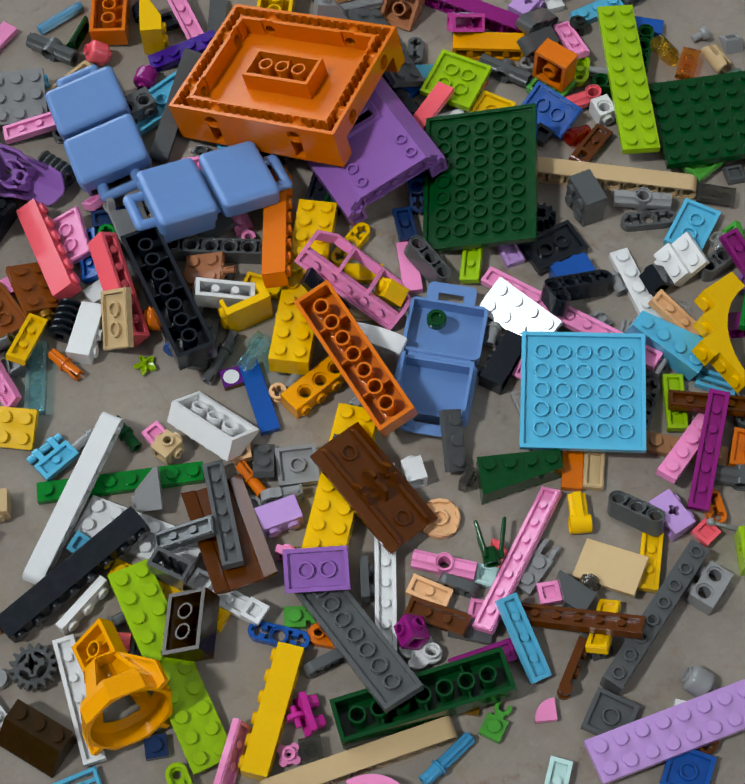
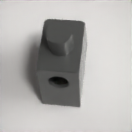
[146,545,194,591]

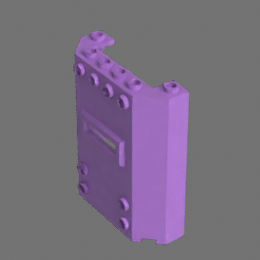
[304,77,448,228]

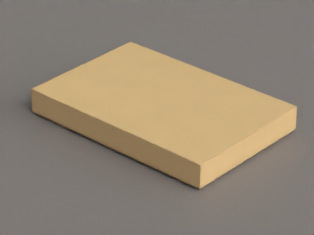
[101,287,134,351]
[572,538,649,598]

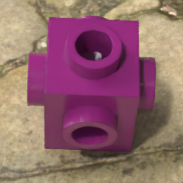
[393,614,430,650]

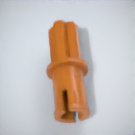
[48,348,84,381]
[236,461,267,498]

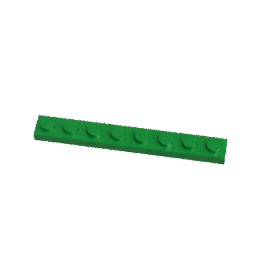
[37,461,205,505]

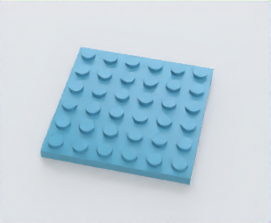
[519,331,646,453]

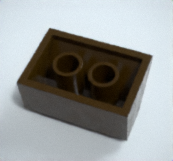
[161,587,220,662]
[0,699,77,778]

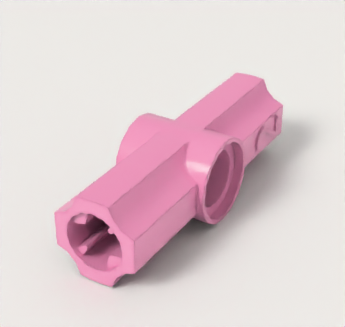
[410,549,478,582]

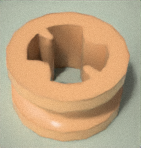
[269,383,286,403]

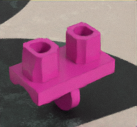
[286,691,326,739]

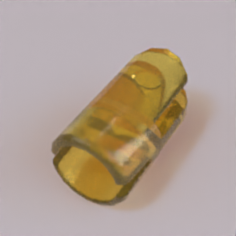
[650,35,679,66]

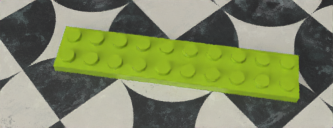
[596,5,660,154]
[107,559,227,776]

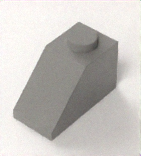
[313,0,350,20]
[132,467,164,512]

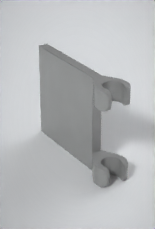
[103,198,147,245]

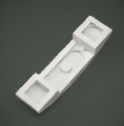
[357,322,408,357]
[186,567,270,626]

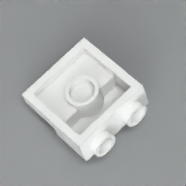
[654,232,710,287]

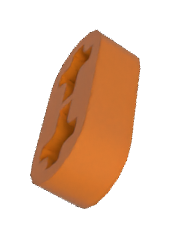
[704,488,727,528]

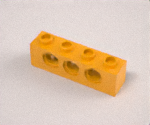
[280,356,346,419]

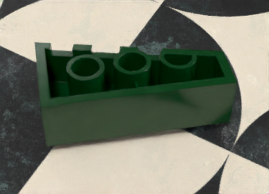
[476,449,563,505]

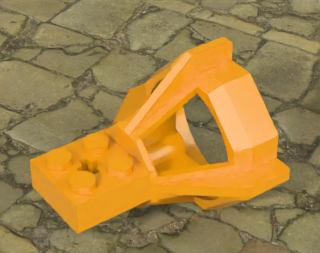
[71,618,173,756]

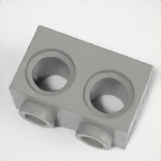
[686,561,734,616]

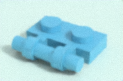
[26,433,80,481]

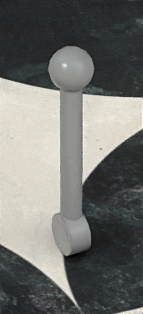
[706,518,738,531]

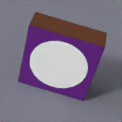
[219,366,244,391]

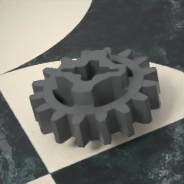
[8,643,58,692]

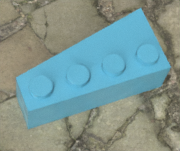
[625,311,704,382]

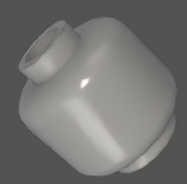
[681,665,716,697]

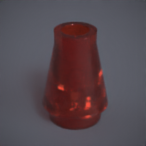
[563,124,591,146]

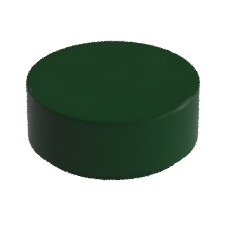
[427,309,447,330]

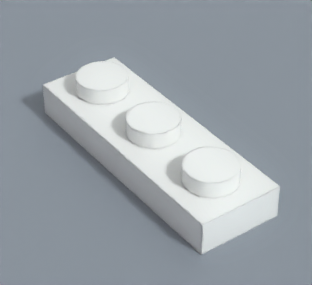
[56,575,110,636]

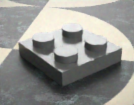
[580,686,640,736]

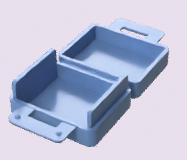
[45,65,151,202]
[123,141,293,242]
[394,281,488,438]

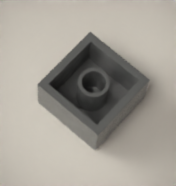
[565,169,608,227]

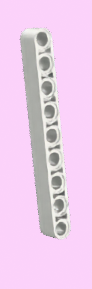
[22,412,124,585]

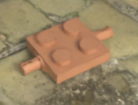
[181,251,237,293]

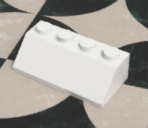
[167,391,259,461]

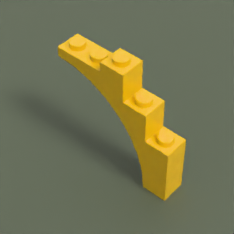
[692,272,745,393]

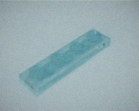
[24,341,49,415]

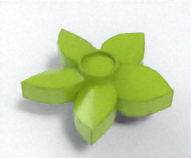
[133,355,157,376]

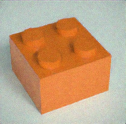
[532,38,578,93]

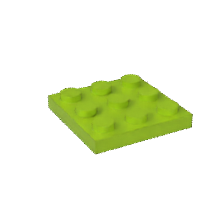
[419,49,492,112]

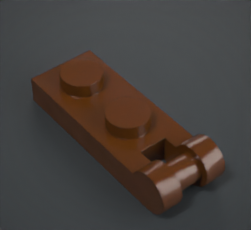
[569,123,613,162]
[557,635,587,701]

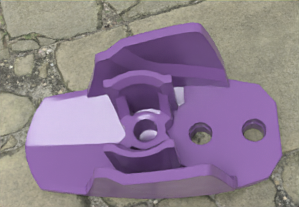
[0,143,65,206]

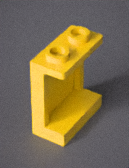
[217,281,273,332]

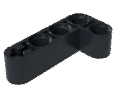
[540,269,613,317]

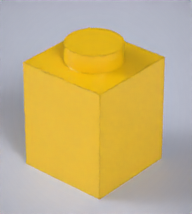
[374,277,409,307]

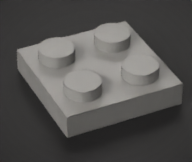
[275,443,320,488]

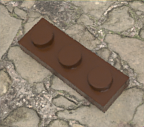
[403,596,473,638]

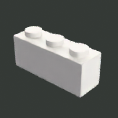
[192,277,255,308]
[65,301,103,365]

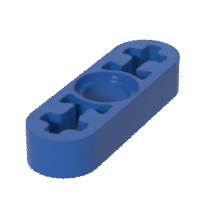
[248,621,310,651]

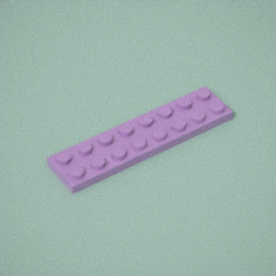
[584,679,745,784]

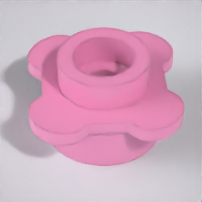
[277,743,301,767]

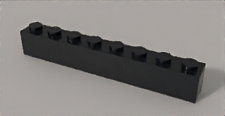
[0,506,150,643]

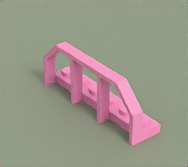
[294,230,411,330]

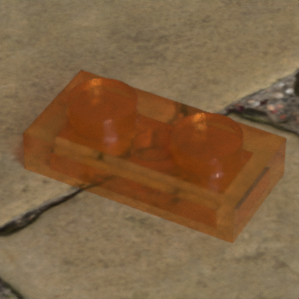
[675,46,701,79]

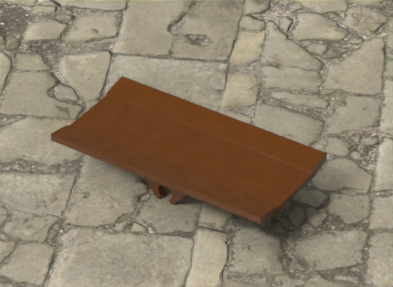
[310,422,438,555]
[181,473,278,595]

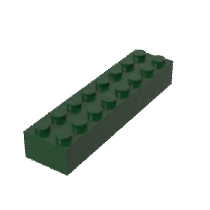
[329,647,517,750]

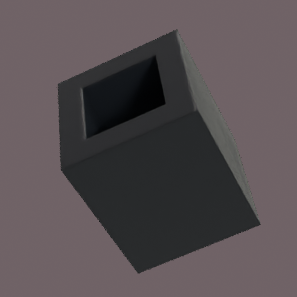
[639,264,674,295]

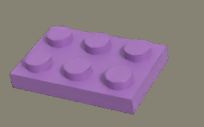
[282,545,351,593]

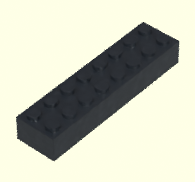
[120,227,218,370]

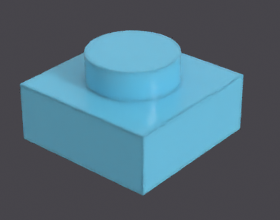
[66,530,91,553]

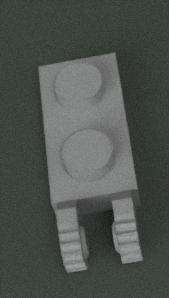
[516,538,561,597]

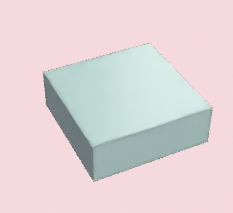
[474,563,499,589]

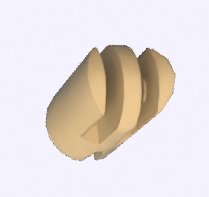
[701,44,733,74]

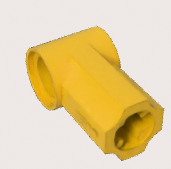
[567,491,592,534]

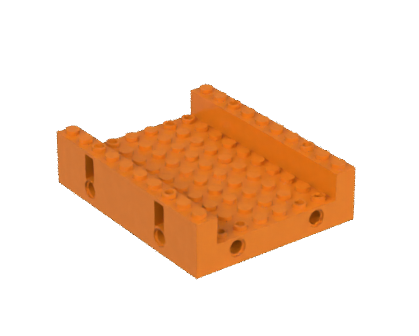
[168,4,405,167]

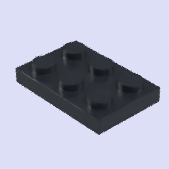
[519,220,589,275]

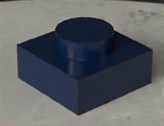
[144,733,169,761]

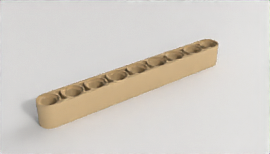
[537,157,697,199]
[259,716,458,784]

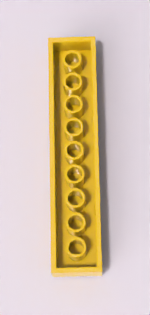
[268,199,338,375]

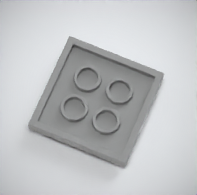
[0,67,48,128]

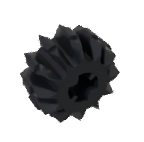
[538,202,556,232]

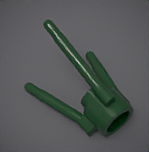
[474,516,506,568]

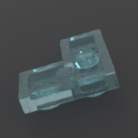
[236,330,272,372]

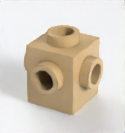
[150,429,185,466]

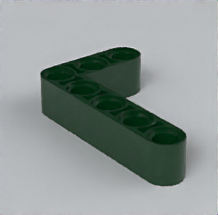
[592,24,654,100]

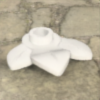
[399,636,443,670]

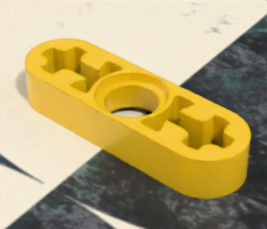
[331,222,370,268]

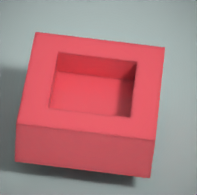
[690,517,722,548]

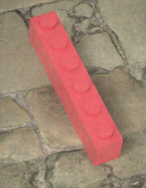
[16,198,82,300]
[88,231,150,347]

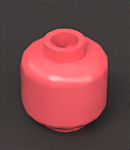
[83,40,112,66]

